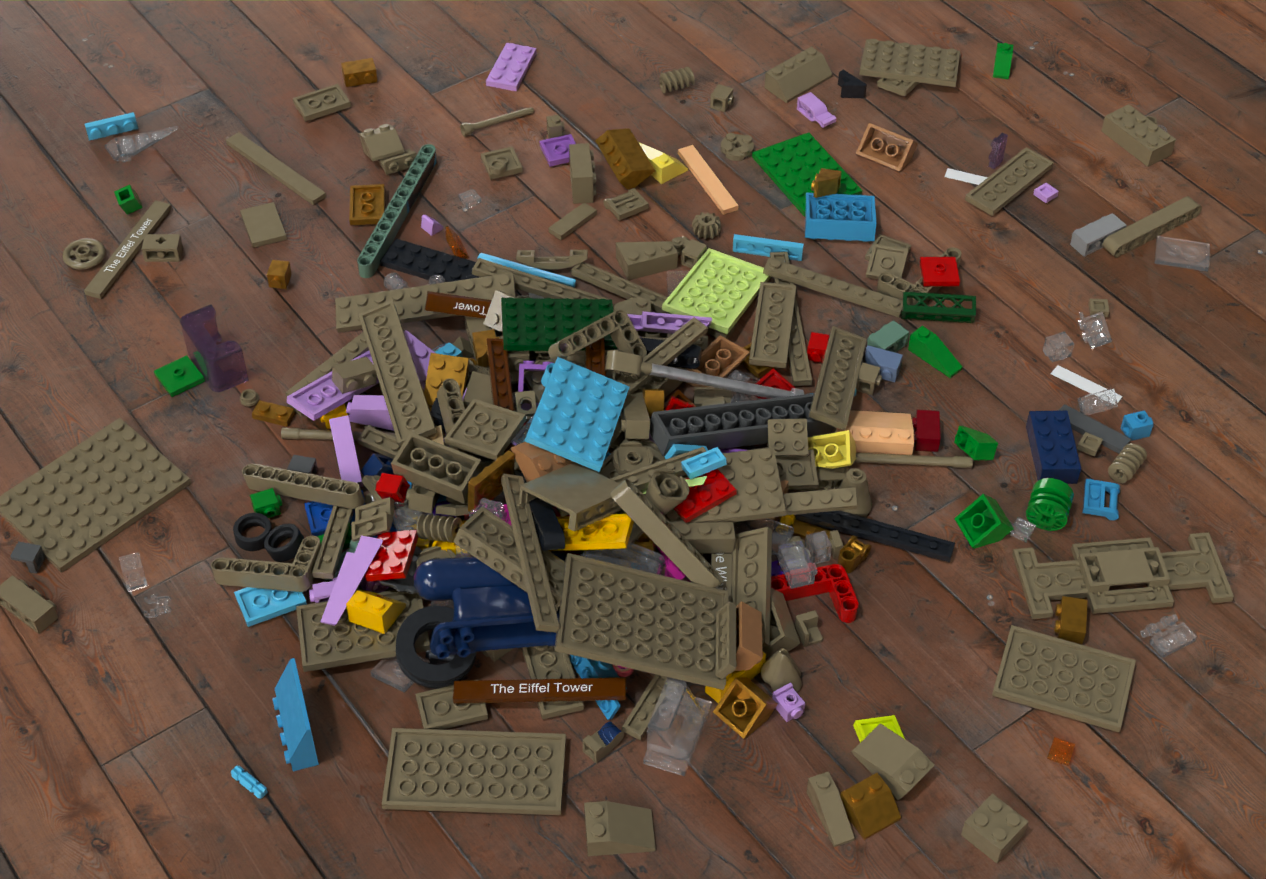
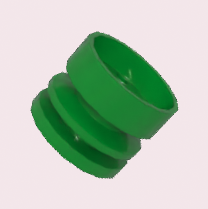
[1026,478,1074,531]

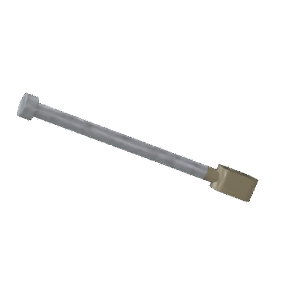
[605,350,804,398]

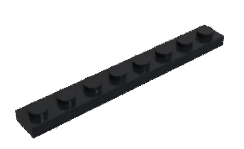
[795,511,955,563]

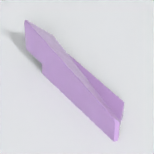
[627,311,712,334]
[320,536,383,626]

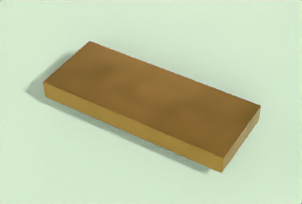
[789,520,830,545]

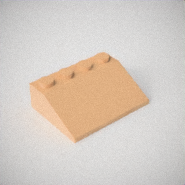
[835,410,914,455]

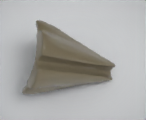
[761,648,802,692]

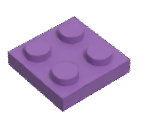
[539,134,576,166]

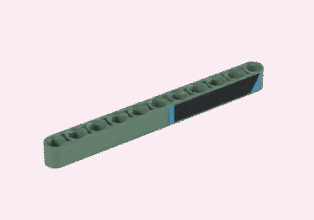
[357,144,437,278]

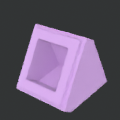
[421,214,443,236]

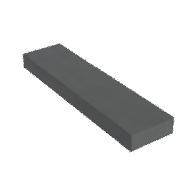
[1059,404,1131,454]

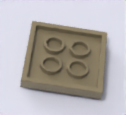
[444,399,526,460]

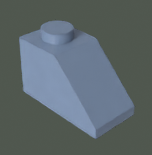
[865,345,903,382]

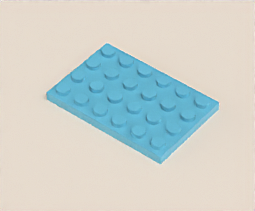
[524,357,629,472]

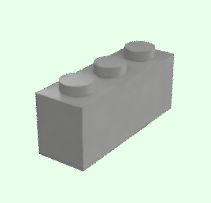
[1070,213,1126,256]

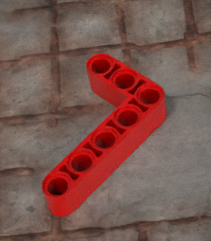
[771,564,859,623]

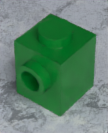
[114,185,143,215]
[250,488,282,518]

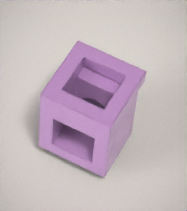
[309,577,337,603]
[772,682,805,722]

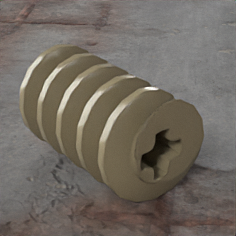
[659,66,695,94]
[1108,443,1147,484]
[416,514,463,543]

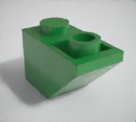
[954,426,998,460]

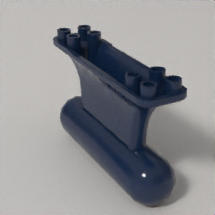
[414,551,567,659]

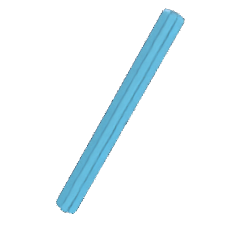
[477,253,576,288]

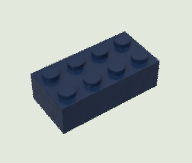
[1026,410,1081,484]

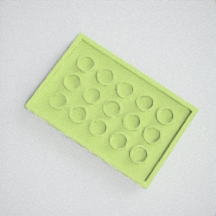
[662,248,772,334]

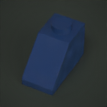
[361,453,394,476]

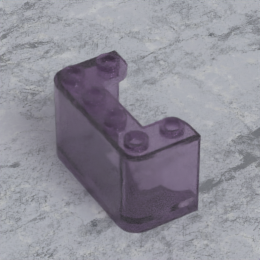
[180,304,249,392]

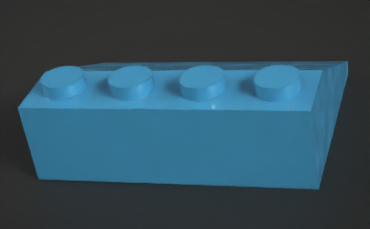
[805,193,877,242]
[272,658,319,771]

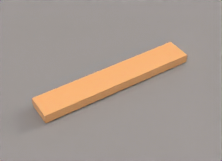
[678,145,739,215]

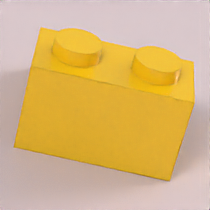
[346,590,406,634]

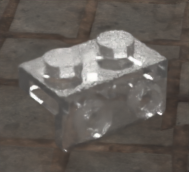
[1078,311,1113,349]

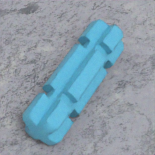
[231,766,268,799]

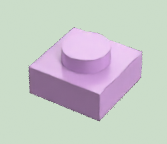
[1033,183,1059,203]

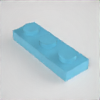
[85,112,138,141]

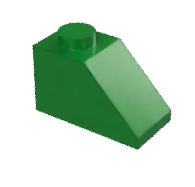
[993,43,1013,79]

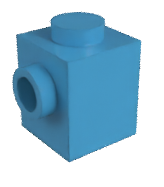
[1120,410,1154,441]

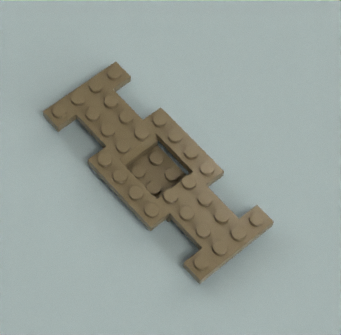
[1012,532,1234,619]

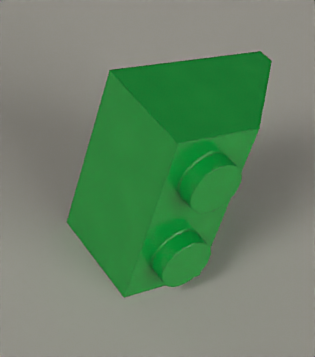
[954,494,1014,549]

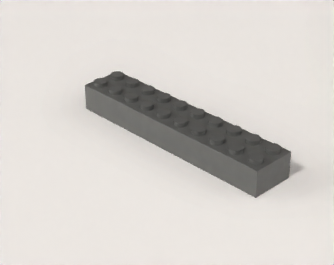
[649,393,834,456]

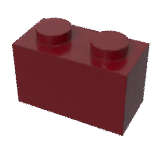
[912,410,941,452]

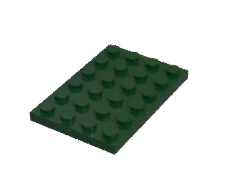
[501,297,617,351]

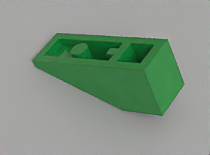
[908,325,963,379]

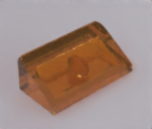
[445,226,469,259]

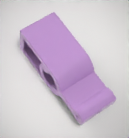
[797,92,837,128]

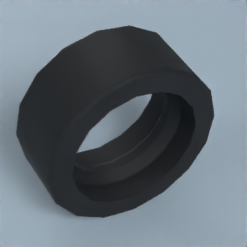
[233,513,272,551]
[264,523,304,562]

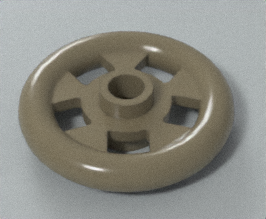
[63,238,106,270]

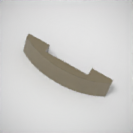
[516,250,588,269]

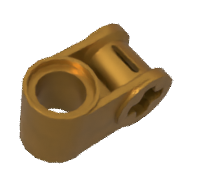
[837,535,872,573]

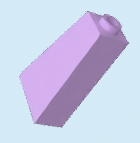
[346,395,394,431]
[329,415,363,487]

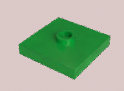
[154,355,205,397]

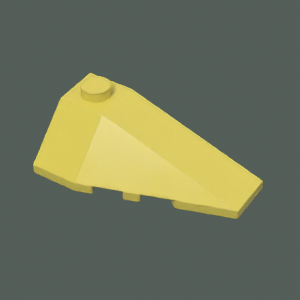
[639,142,688,184]
[808,430,856,469]

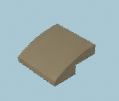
[351,497,394,542]

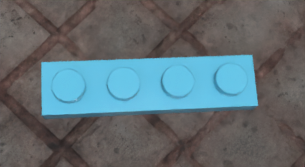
[732,234,804,261]

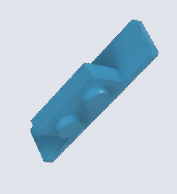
[569,655,627,720]

